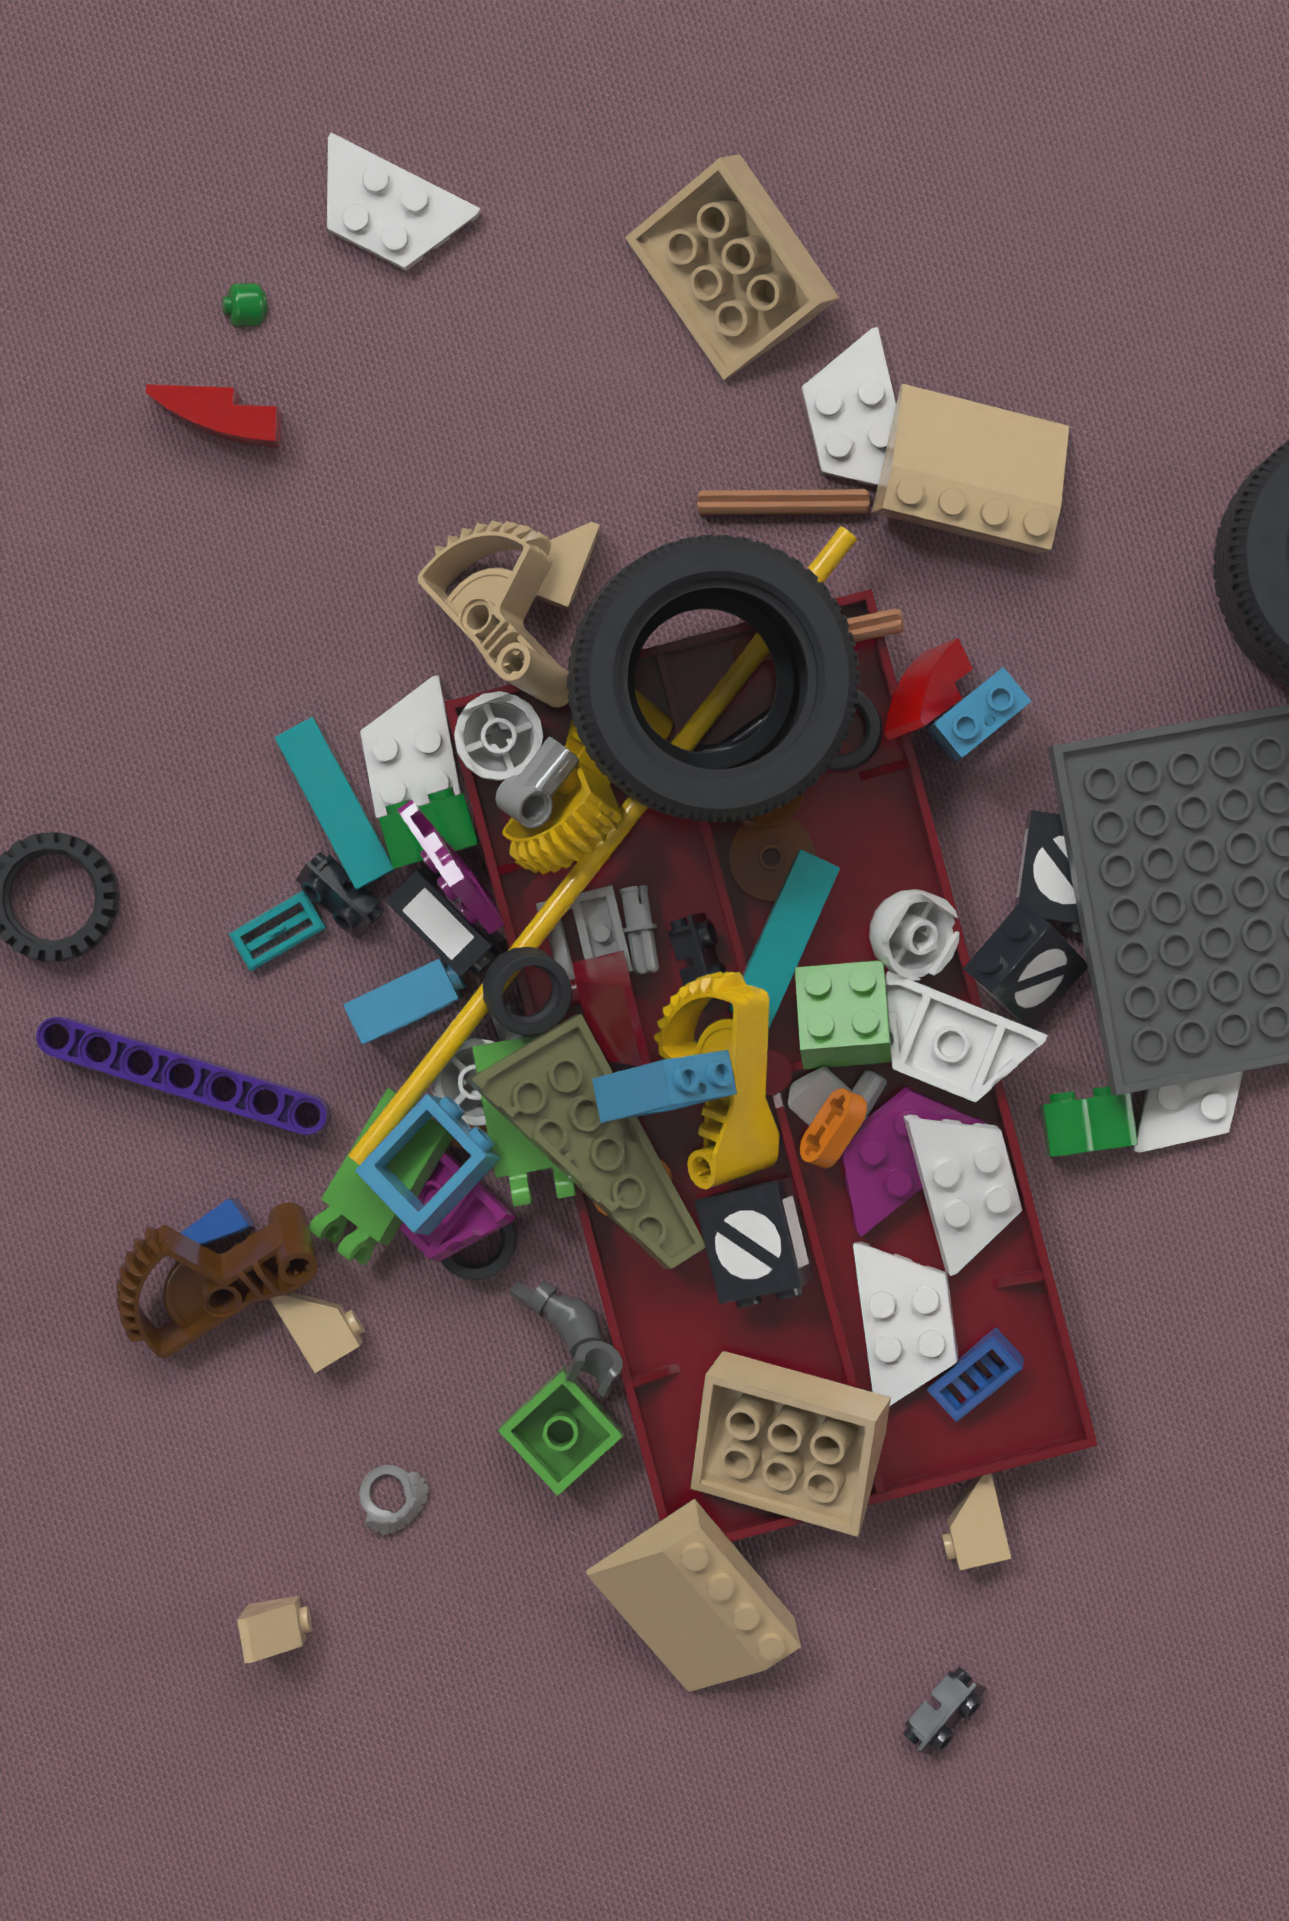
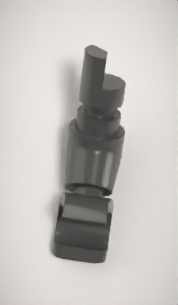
[509,1280,623,1399]

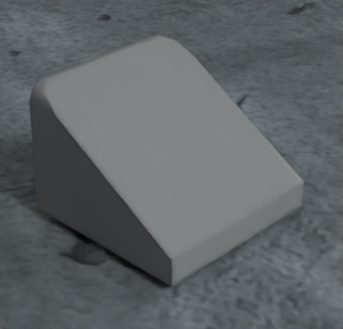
[788,1066,852,1126]

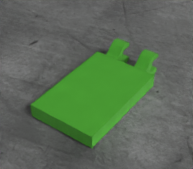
[472,1034,576,1207]
[309,1088,453,1265]

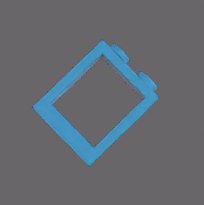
[927,667,1032,764]
[343,958,467,1045]
[592,1050,737,1123]
[355,1094,500,1235]

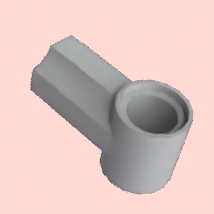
[495,737,580,828]

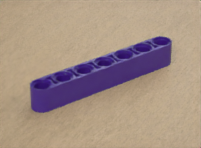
[36,1017,331,1135]

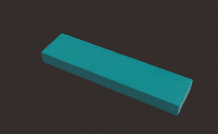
[274,716,396,891]
[727,849,840,1029]

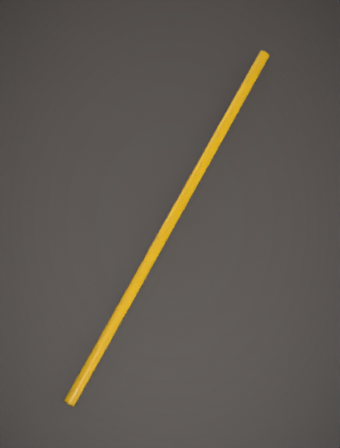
[348,526,858,1165]

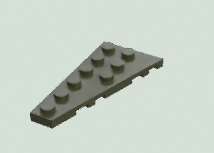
[466,1014,706,1269]

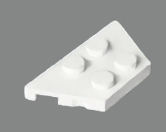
[327,133,481,271]
[801,327,896,486]
[360,675,461,818]
[885,971,1048,1102]
[1132,1071,1244,1153]
[903,1115,1022,1276]
[853,1241,959,1406]

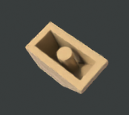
[535,522,601,611]
[270,1292,365,1373]
[942,1473,1011,1570]
[237,1596,312,1664]

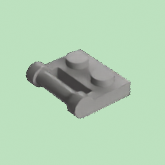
[536,885,633,979]

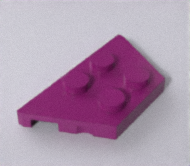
[397,799,504,934]
[840,1087,989,1237]
[399,1149,515,1262]

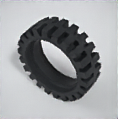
[0,832,120,962]

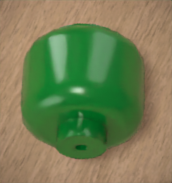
[221,283,267,327]

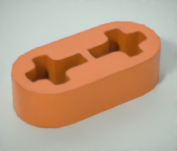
[800,1088,867,1168]

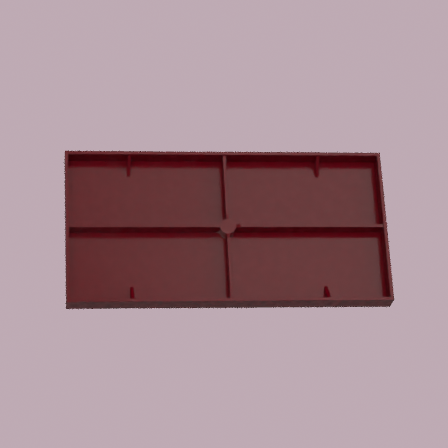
[444,589,1098,1542]

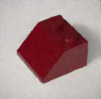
[570,950,651,1066]

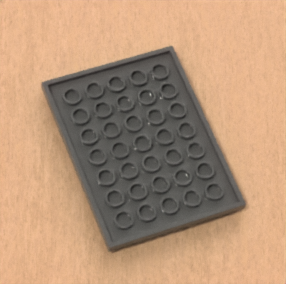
[1048,704,1289,1095]

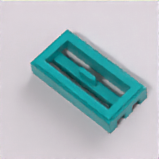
[229,891,327,972]

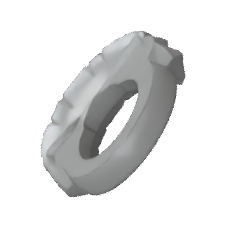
[359,1465,428,1535]

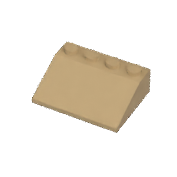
[625,154,839,380]
[872,384,1069,554]
[691,1351,891,1537]
[586,1499,801,1692]

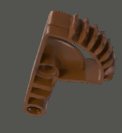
[116,1202,318,1358]

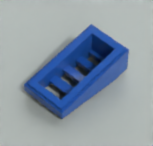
[165,1198,256,1257]
[927,1327,1024,1423]

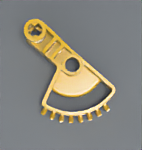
[502,689,673,875]
[654,972,779,1189]

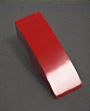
[145,384,282,448]
[884,638,973,740]

